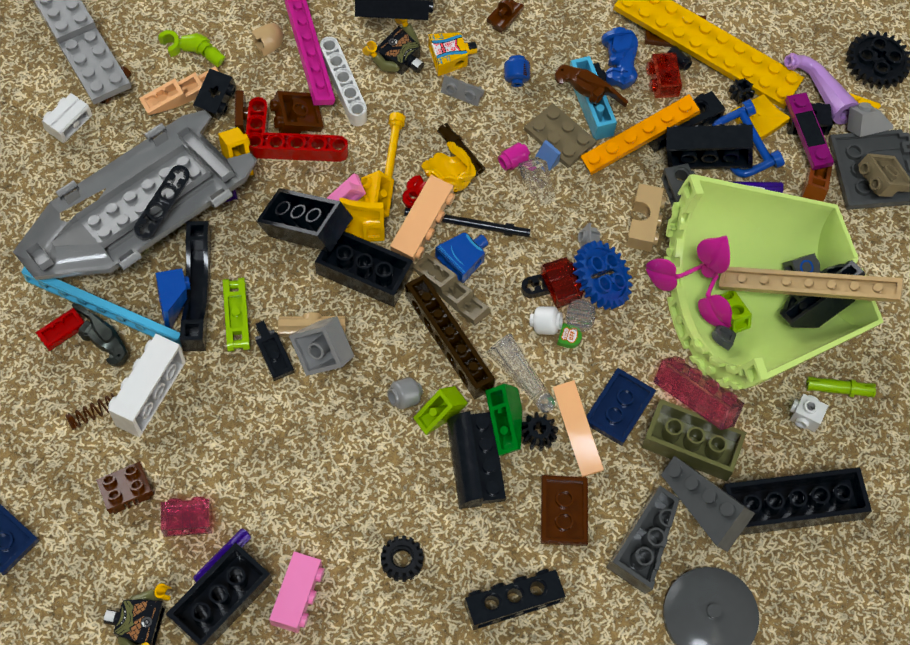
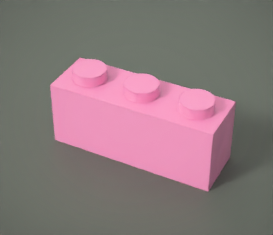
[269,552,325,633]

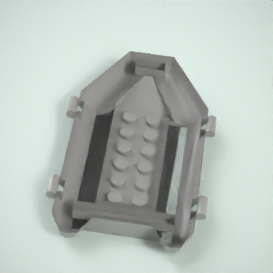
[13,110,257,280]

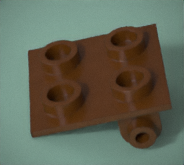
[96,461,154,514]

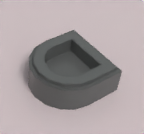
[712,325,736,351]

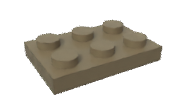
[524,103,597,168]

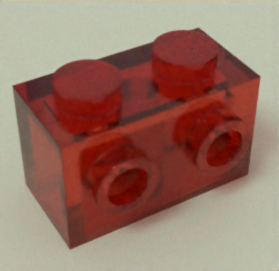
[647,53,682,98]

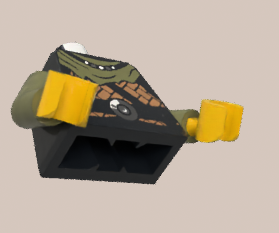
[362,19,424,75]
[104,583,172,645]

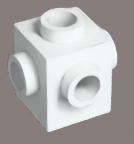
[789,394,829,432]

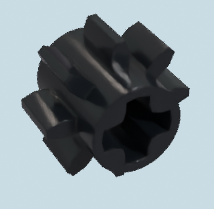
[728,78,755,104]

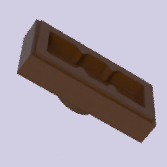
[235,90,248,134]

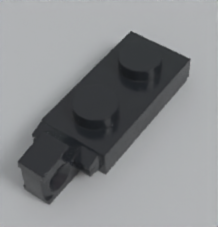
[255,320,295,381]

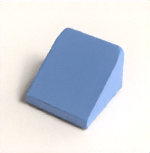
[535,140,561,171]

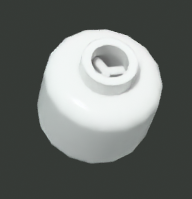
[529,306,563,335]

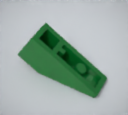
[485,384,522,456]

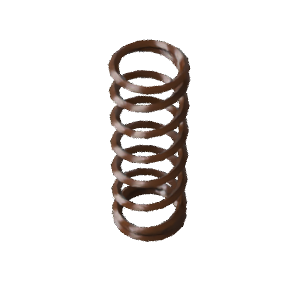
[65,393,114,430]

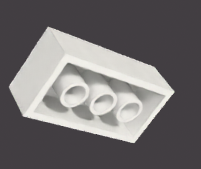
[108,334,186,437]

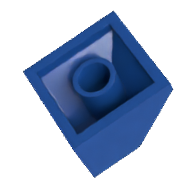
[155,268,190,329]

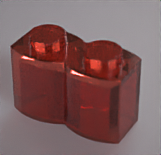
[541,257,585,309]

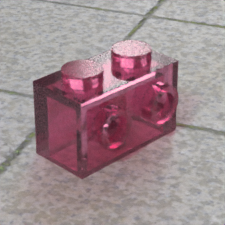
[161,497,212,537]

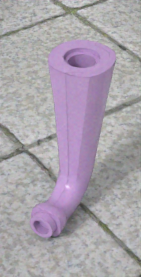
[784,53,859,124]

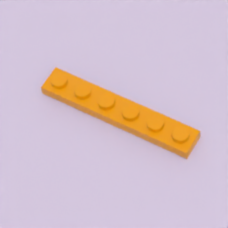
[581,94,700,175]

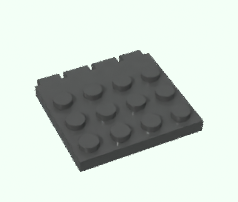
[828,129,910,210]

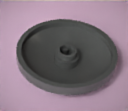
[663,567,759,645]

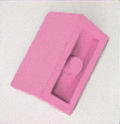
[327,173,366,201]

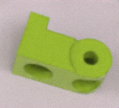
[720,290,752,333]

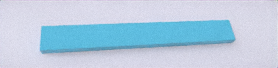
[21,266,182,347]

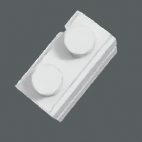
[42,93,92,143]

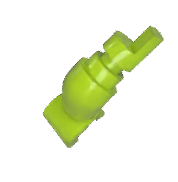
[158,30,225,68]

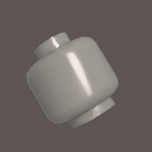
[388,377,423,410]

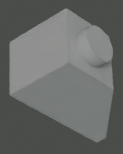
[847,102,893,137]

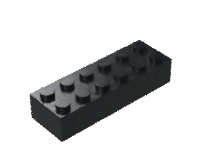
[722,467,872,535]

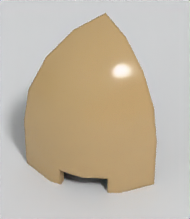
[252,23,283,57]

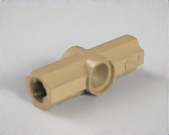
[278,312,346,337]

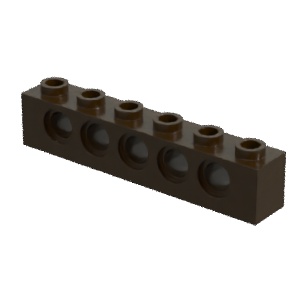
[405,274,495,400]

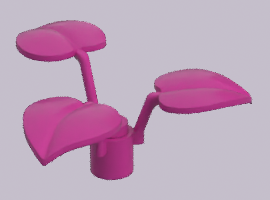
[646,236,732,328]

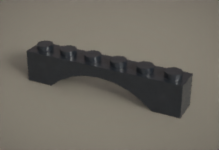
[180,221,211,351]

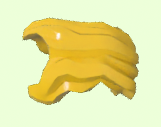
[422,142,476,192]

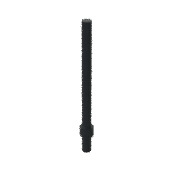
[404,208,531,237]

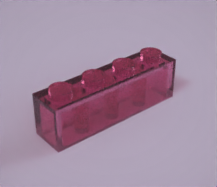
[654,356,744,430]

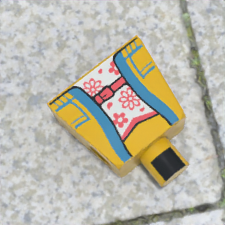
[428,32,477,76]

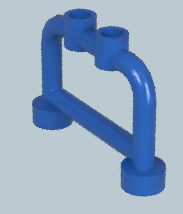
[712,99,785,178]

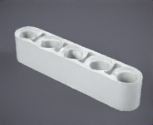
[320,37,367,127]

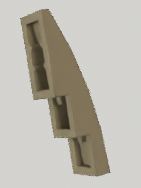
[413,254,490,326]

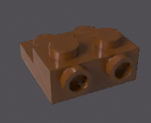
[270,91,324,134]

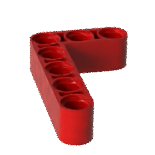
[246,97,349,162]

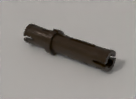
[437,123,485,177]

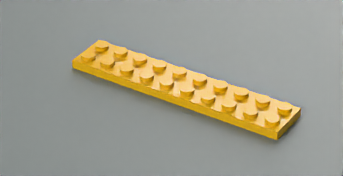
[613,0,805,109]

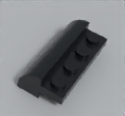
[447,411,506,509]

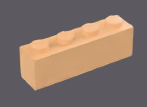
[390,175,455,264]

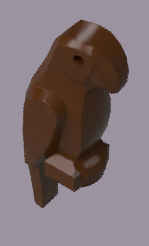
[555,64,628,107]

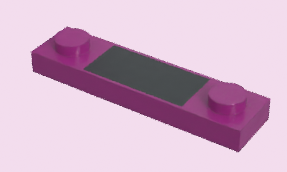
[785,92,834,170]

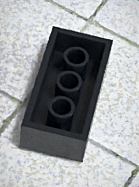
[666,124,753,169]
[256,188,353,252]
[315,231,413,307]
[166,542,272,645]

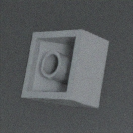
[289,316,354,376]

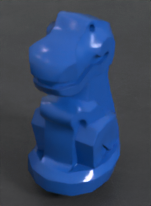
[601,27,638,90]

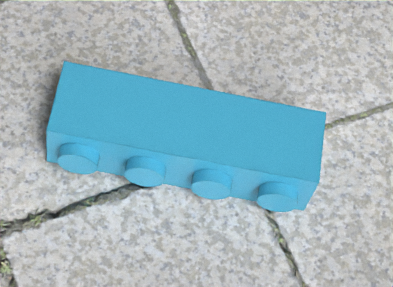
[570,56,617,140]

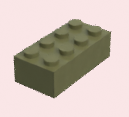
[641,399,747,481]

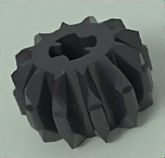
[521,412,558,452]

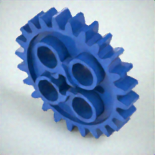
[573,240,633,310]

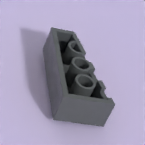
[661,456,755,552]
[606,486,680,594]

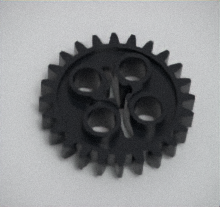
[846,31,910,89]

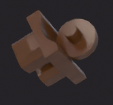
[487,0,524,33]

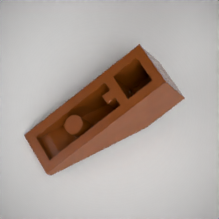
[801,165,832,202]

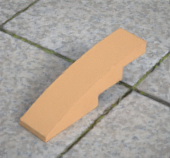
[139,66,219,115]
[553,380,604,477]

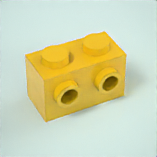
[218,127,254,176]
[358,170,394,218]

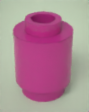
[498,142,530,171]

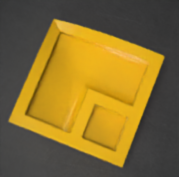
[731,94,790,144]
[339,198,385,242]

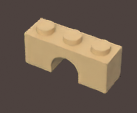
[626,183,666,252]

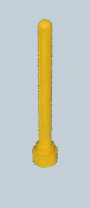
[384,112,406,178]

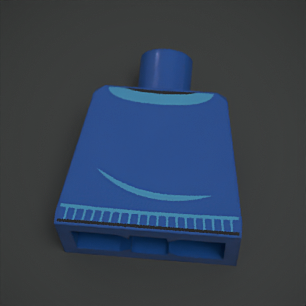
[435,233,489,283]

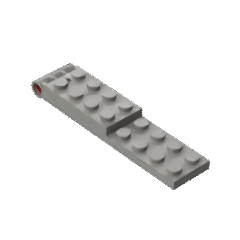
[32,0,132,104]

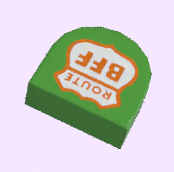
[557,323,582,348]

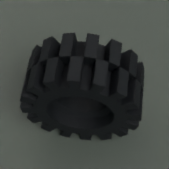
[381,536,424,582]

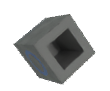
[782,253,821,273]

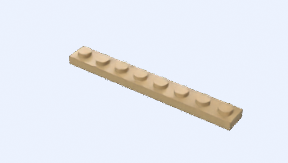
[719,267,904,303]

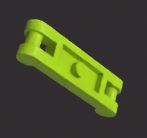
[223,277,250,352]

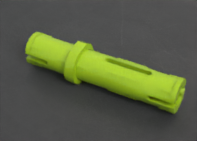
[806,376,876,398]

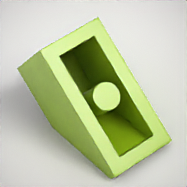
[413,386,468,435]

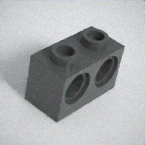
[661,163,695,206]

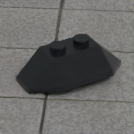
[780,260,865,328]

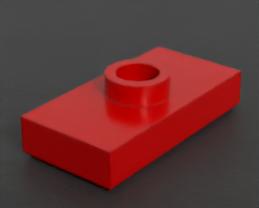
[35,308,84,351]

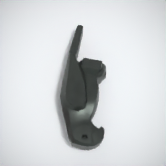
[72,303,129,367]

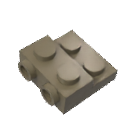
[858,154,910,197]

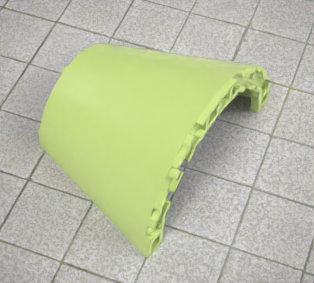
[664,174,884,390]

